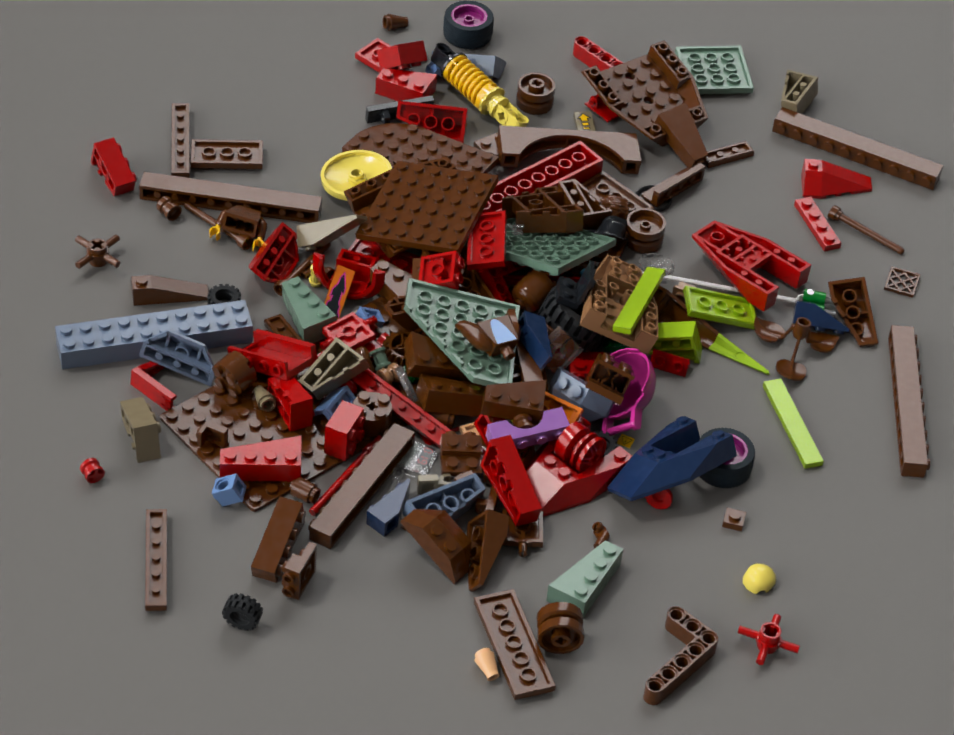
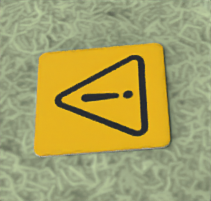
[617,434,635,448]

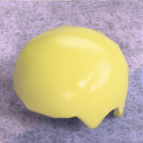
[743,563,776,594]

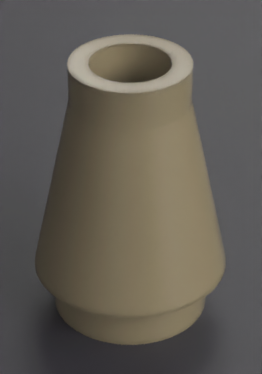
[253,385,276,412]

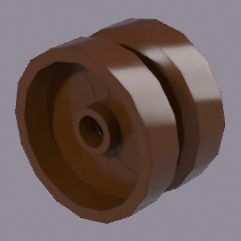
[516,72,555,115]
[625,208,666,253]
[537,602,584,654]

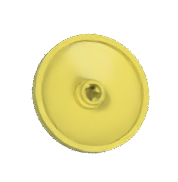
[321,150,392,201]

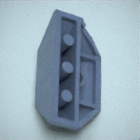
[139,329,215,386]
[550,366,615,422]

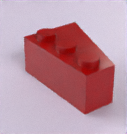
[91,137,137,196]
[268,377,315,432]

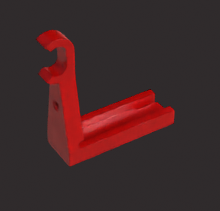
[130,361,177,411]

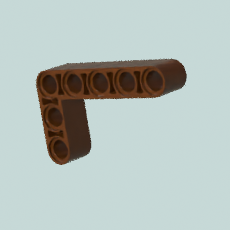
[643,606,718,705]

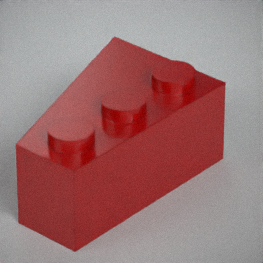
[375,68,437,101]

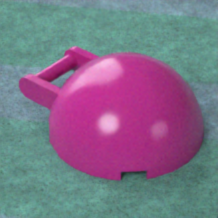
[602,348,656,436]

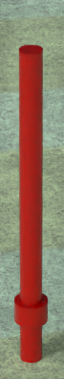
[309,435,382,516]

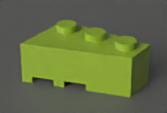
[642,321,703,364]

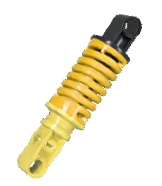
[431,43,529,127]

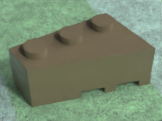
[781,69,818,114]

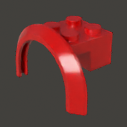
[313,248,386,300]

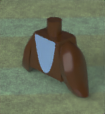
[455,309,521,361]

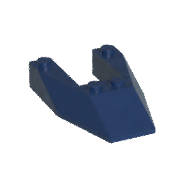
[607,416,737,501]

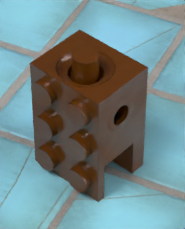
[585,352,635,405]

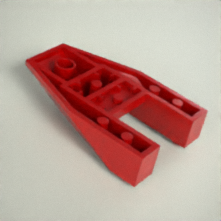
[692,220,811,311]
[526,416,632,517]

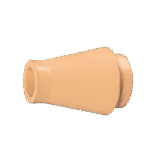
[474,648,500,681]

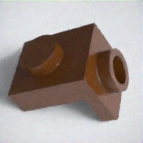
[196,420,228,447]

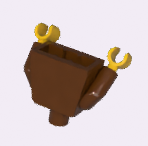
[209,205,267,251]

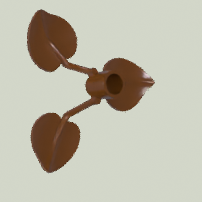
[754,316,839,381]

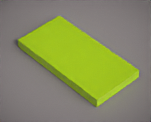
[683,285,756,330]

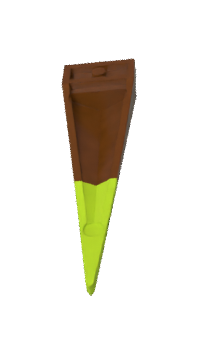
[653,285,770,375]

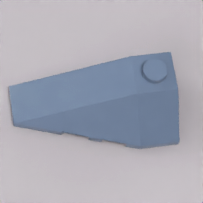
[432,51,506,80]

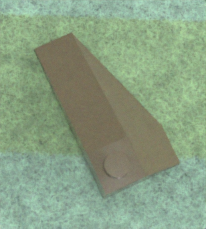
[297,214,367,251]

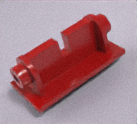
[650,349,691,377]

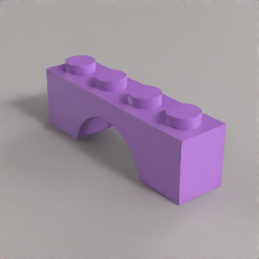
[486,407,570,449]

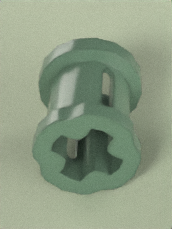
[369,347,392,371]

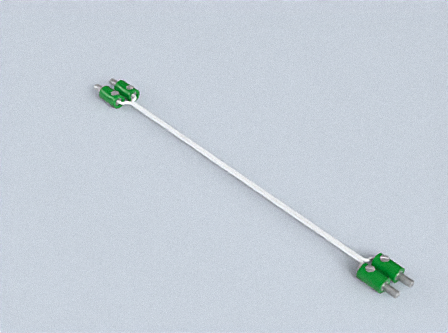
[592,261,836,318]

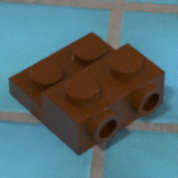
[440,431,482,478]
[282,541,317,600]

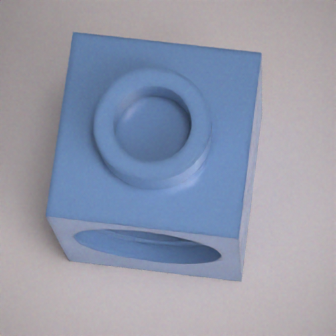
[212,474,247,507]

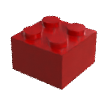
[377,40,428,71]
[324,400,366,461]

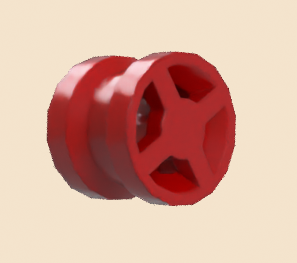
[80,458,105,483]

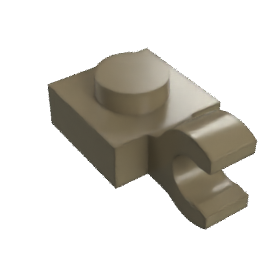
[417,473,451,495]

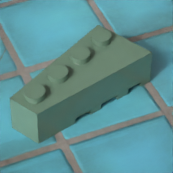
[281,276,337,343]
[546,540,623,618]

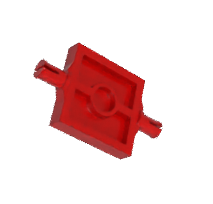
[320,312,378,350]

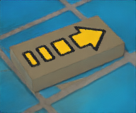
[573,111,596,131]

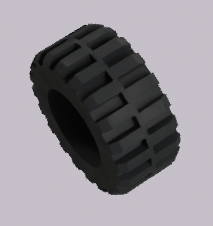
[538,286,606,352]

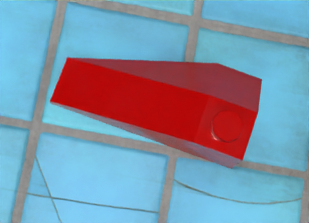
[396,101,468,143]
[801,159,872,199]

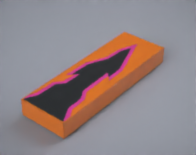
[324,265,355,320]

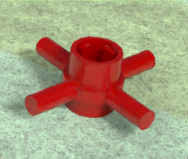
[738,614,800,665]

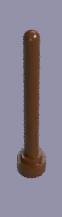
[184,202,253,250]
[828,205,905,254]
[273,243,331,296]

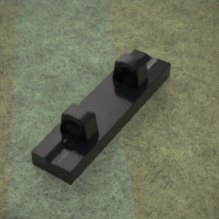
[365,95,434,124]

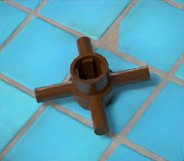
[75,234,121,269]

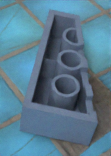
[402,473,486,521]

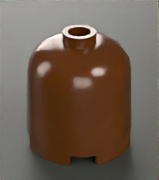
[512,269,557,313]

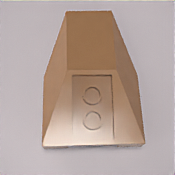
[580,254,659,355]

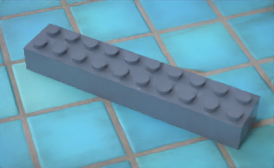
[55,300,253,369]

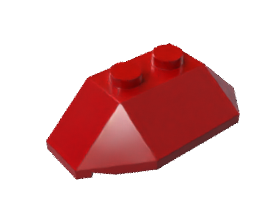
[249,222,299,284]

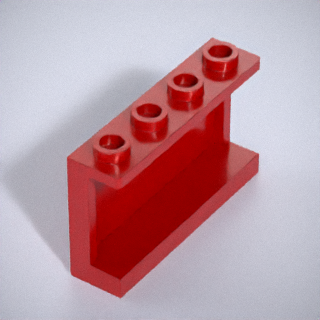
[227,329,317,380]

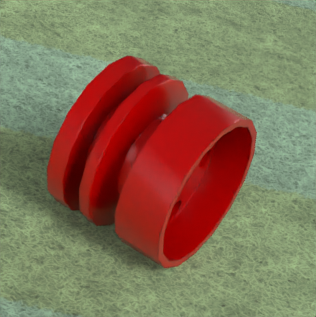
[554,421,607,473]

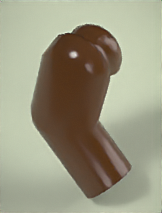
[355,346,375,372]
[592,522,610,548]

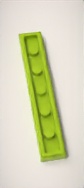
[613,267,665,335]
[763,378,824,469]

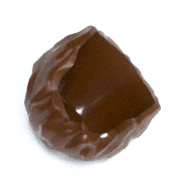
[600,195,629,220]

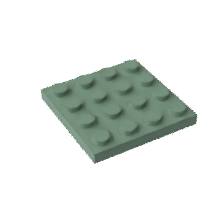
[675,45,754,94]

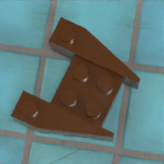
[502,186,584,234]

